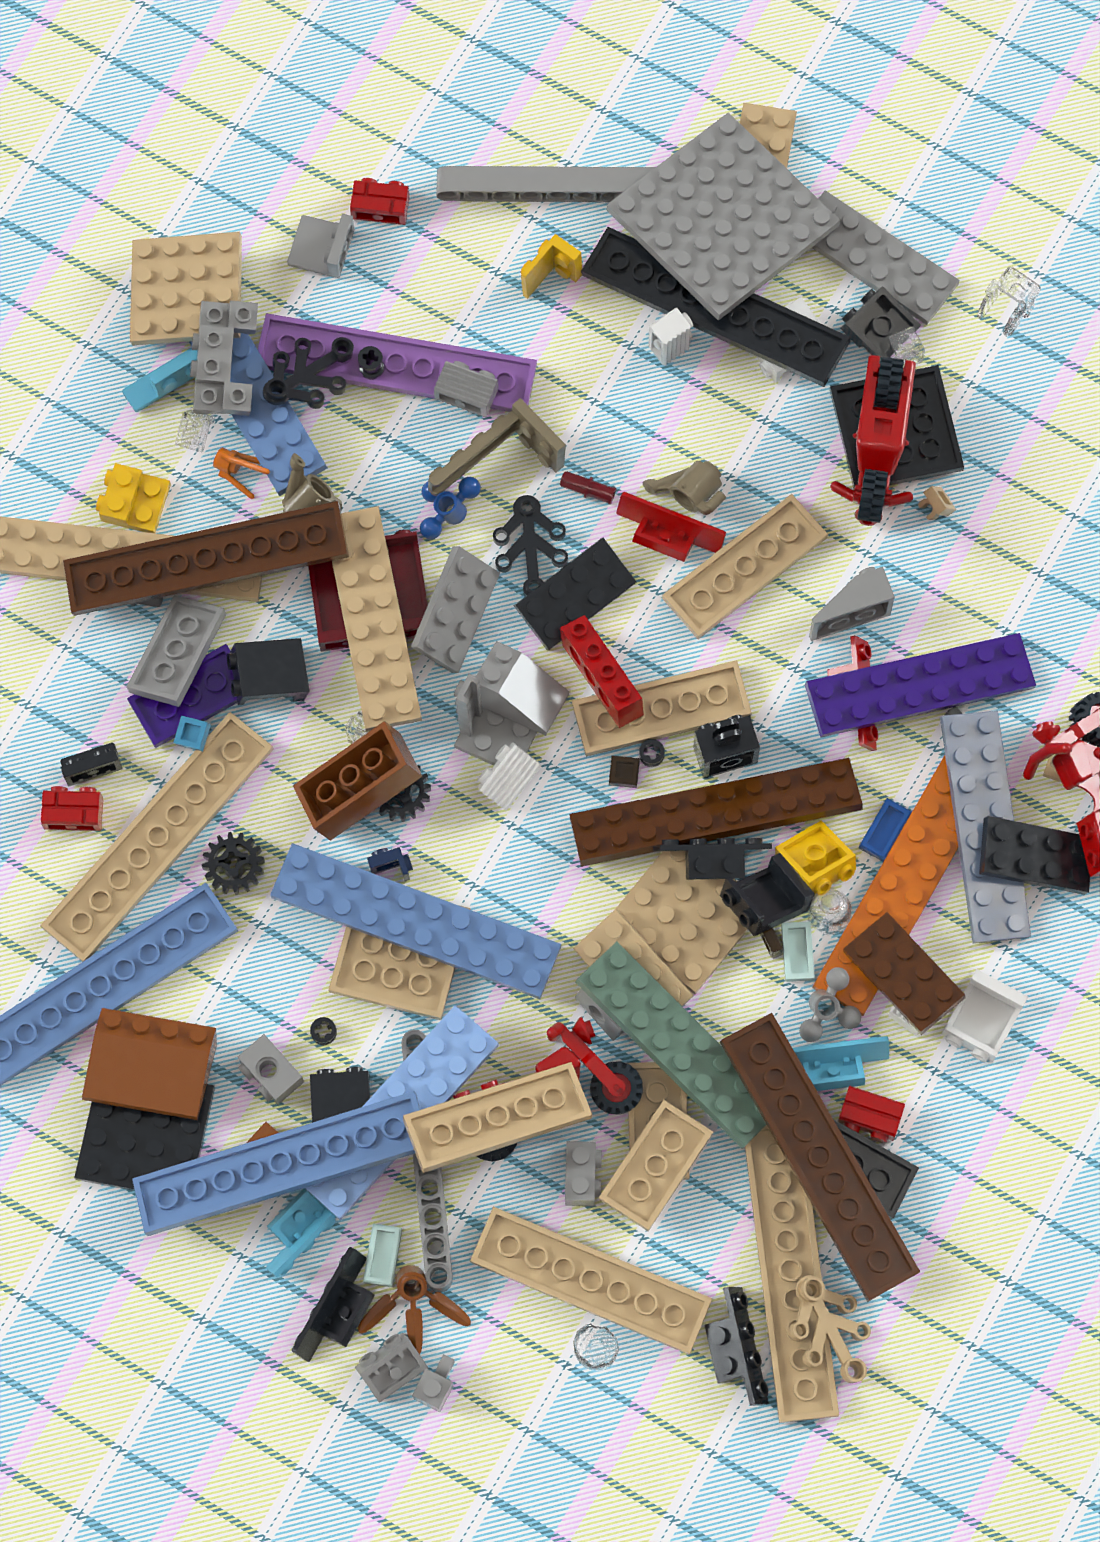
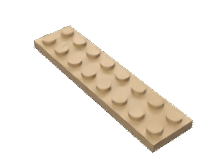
[332,506,422,732]
[470,1206,713,1355]

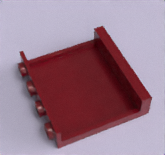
[308,529,428,652]

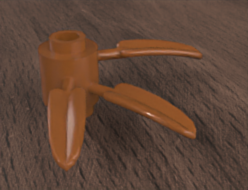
[358,1265,471,1354]

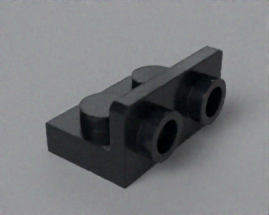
[60,742,123,787]

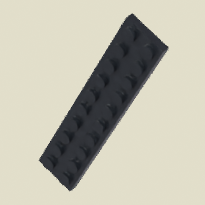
[581,227,851,387]

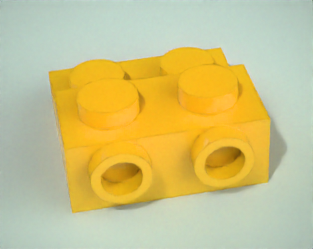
[96,463,171,533]
[775,820,856,895]

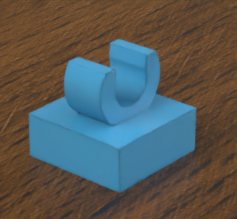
[173,716,211,752]

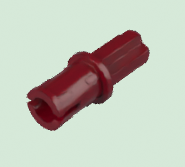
[560,471,617,505]

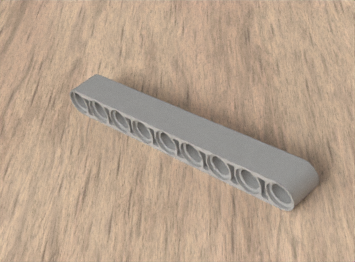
[436,166,656,202]
[401,1029,453,1293]

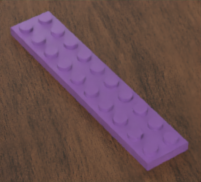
[258,313,537,412]

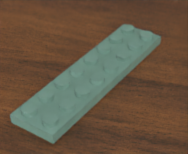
[575,941,766,1149]

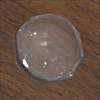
[808,888,852,935]
[573,1323,619,1371]

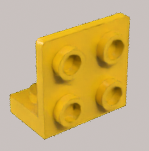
[520,234,582,299]

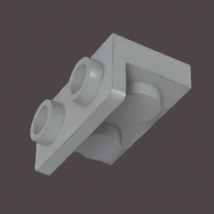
[355,1333,428,1403]

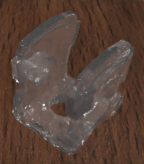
[977,266,1041,337]

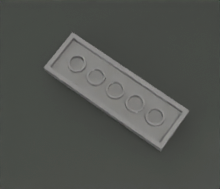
[812,190,960,325]

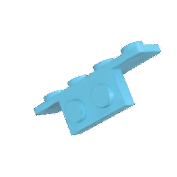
[122,347,197,412]
[793,1036,889,1091]
[266,1188,336,1277]

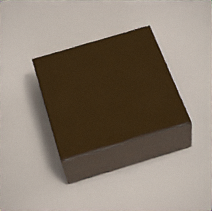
[609,755,640,788]
[760,928,783,959]

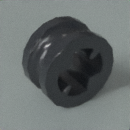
[639,739,665,767]
[310,1017,337,1045]

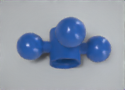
[420,477,481,540]

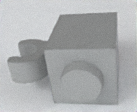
[412,1354,455,1413]

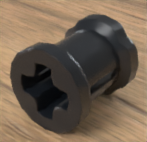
[358,346,384,380]

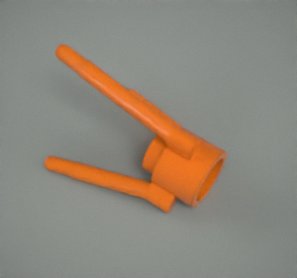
[213,447,270,499]

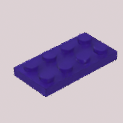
[127,644,237,748]

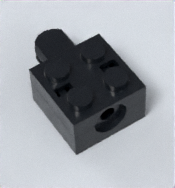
[693,715,760,779]

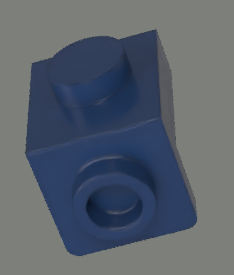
[367,847,413,881]

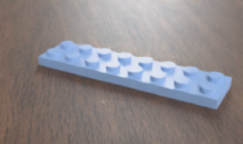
[305,1005,499,1220]

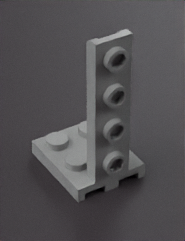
[454,674,537,766]

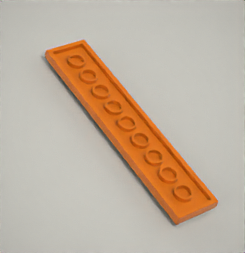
[812,755,958,1016]

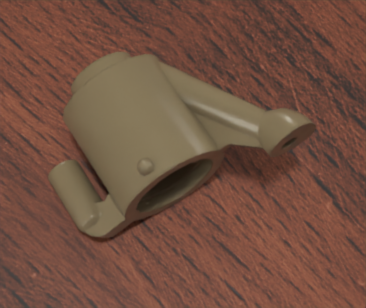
[282,453,342,513]
[642,461,726,515]

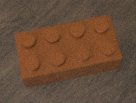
[293,721,422,841]

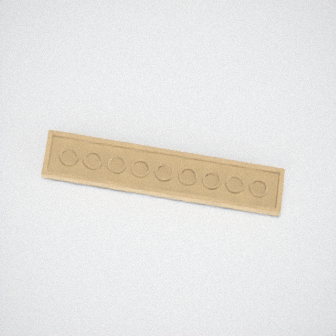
[0,516,262,602]
[40,712,274,962]
[745,1125,839,1423]

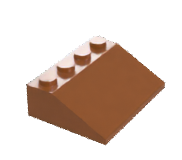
[82,1008,217,1120]

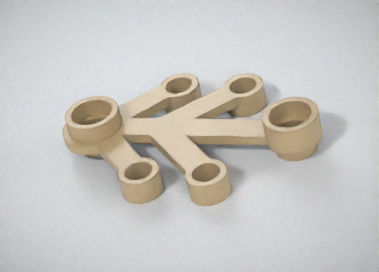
[789,1275,871,1383]

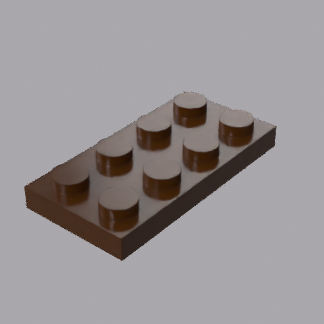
[843,912,966,1036]

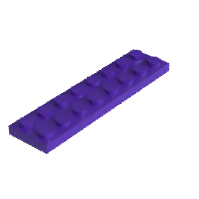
[804,633,1036,738]

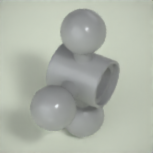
[799,967,861,1042]

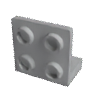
[287,213,355,279]

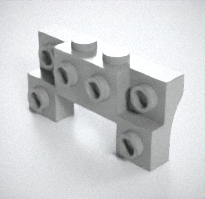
[190,300,258,416]

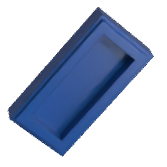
[859,798,912,862]

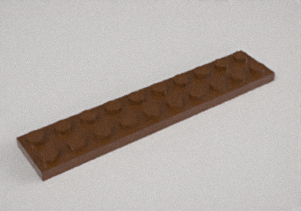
[63,501,349,616]
[569,758,863,867]
[720,1013,920,1302]

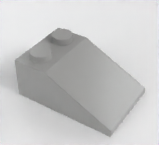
[809,567,895,641]
[475,641,569,736]

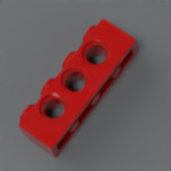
[560,615,644,728]

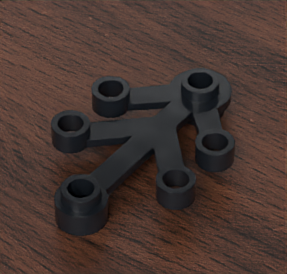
[263,337,354,409]
[493,495,568,596]

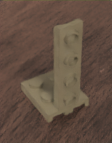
[428,398,566,496]

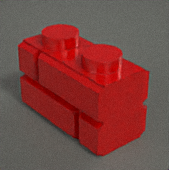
[350,178,410,225]
[41,786,104,831]
[838,1086,905,1143]

